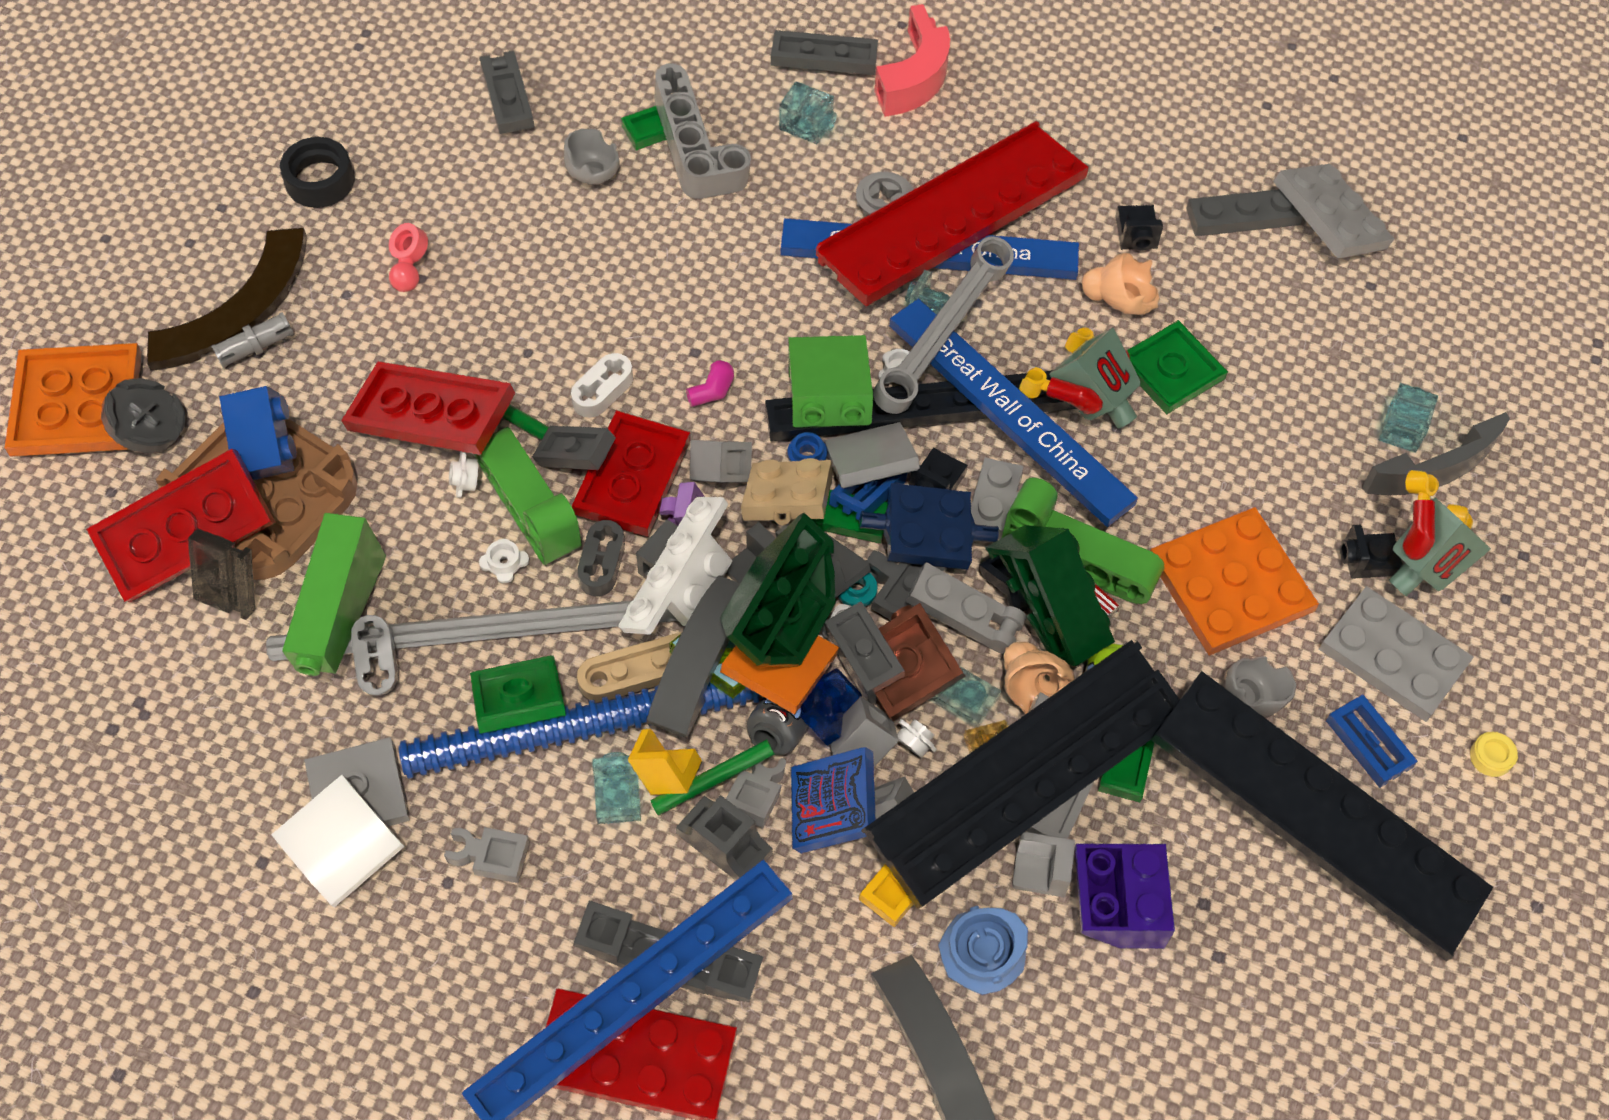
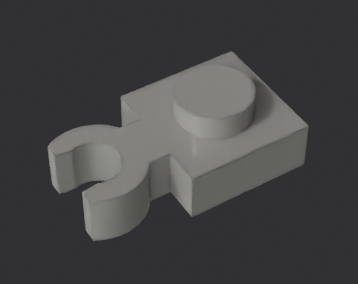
[726,758,786,828]
[444,827,530,883]

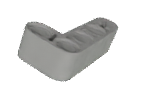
[654,63,751,199]

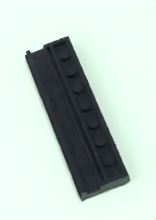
[861,640,1180,909]
[1151,671,1494,961]

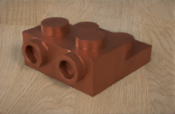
[875,603,966,721]

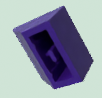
[1075,844,1175,949]

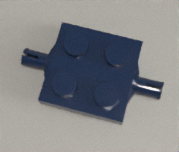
[859,483,999,570]

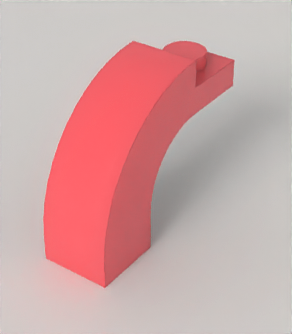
[875,4,950,117]

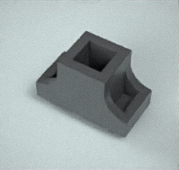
[676,795,773,880]

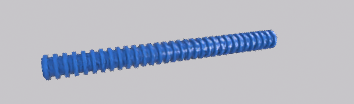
[399,673,825,779]

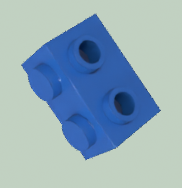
[219,386,297,480]

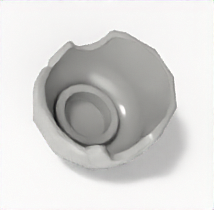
[564,129,620,184]
[1225,656,1297,718]

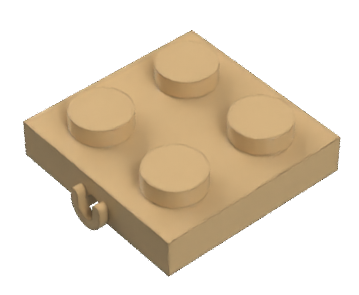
[741,458,833,525]

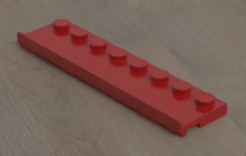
[816,121,1089,307]

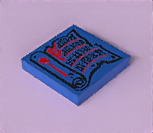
[791,747,876,853]

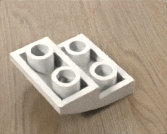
[271,775,404,907]

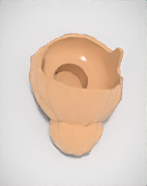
[1082,253,1160,315]
[1003,642,1075,715]

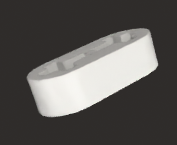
[571,353,633,418]

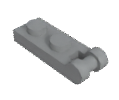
[905,562,1027,654]

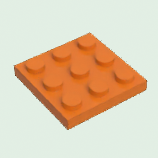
[5,343,142,457]
[1150,507,1319,656]

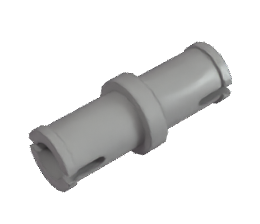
[212,312,294,368]

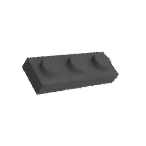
[771,30,878,75]
[1186,189,1303,237]

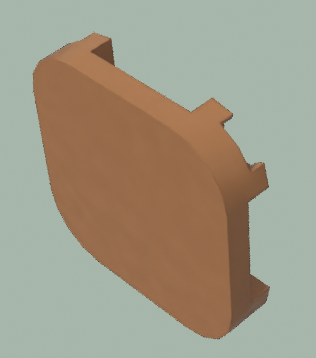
[156,412,358,580]

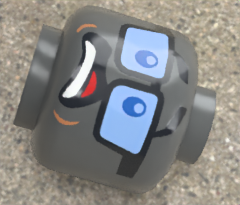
[747,697,810,755]

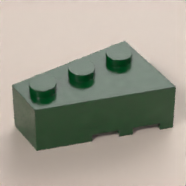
[986,525,1115,666]

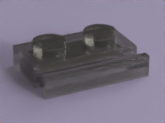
[188,528,255,620]

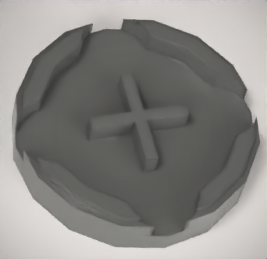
[101,378,185,453]

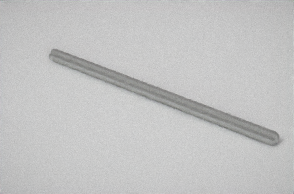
[266,600,678,661]

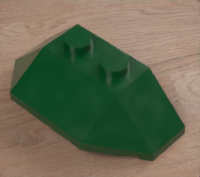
[720,513,836,667]

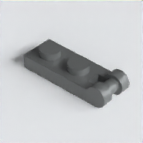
[479,50,535,134]

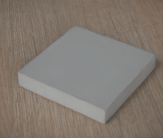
[824,422,920,488]

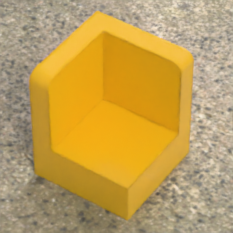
[628,728,702,795]

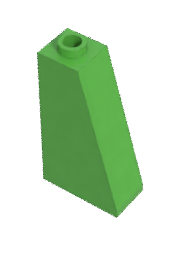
[282,513,386,676]

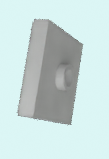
[304,737,410,826]

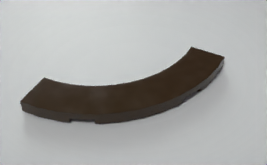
[147,228,307,371]

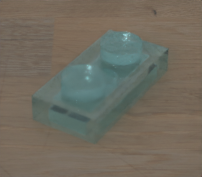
[929,666,1001,729]

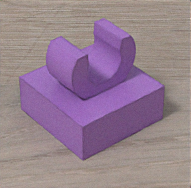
[659,482,705,526]

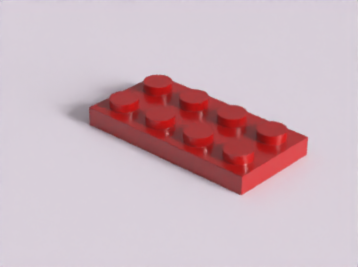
[341,361,516,455]
[86,449,275,602]
[546,988,737,1120]

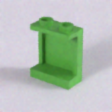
[788,335,873,427]

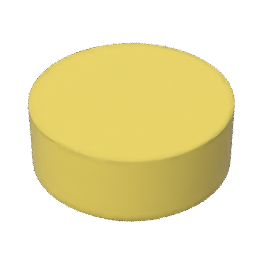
[1470,732,1518,777]

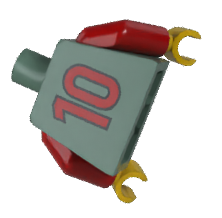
[1019,327,1140,429]
[1389,470,1491,597]

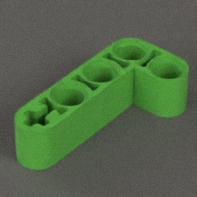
[474,427,582,565]
[1002,478,1165,604]

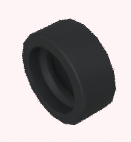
[279,136,355,208]

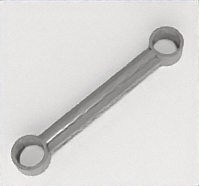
[874,236,1014,414]

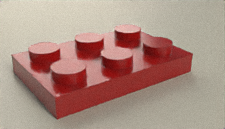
[572,410,691,537]

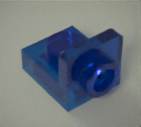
[800,668,862,746]

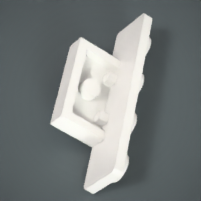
[618,497,732,635]

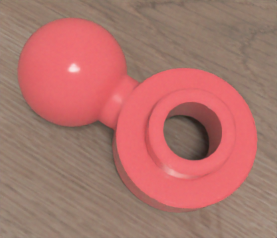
[389,223,428,292]

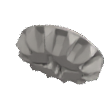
[856,172,913,217]

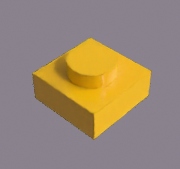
[859,864,914,927]

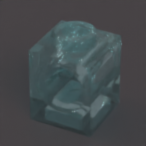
[779,81,837,144]
[1378,383,1438,453]

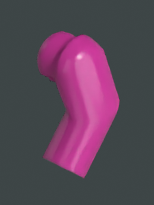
[686,360,734,407]

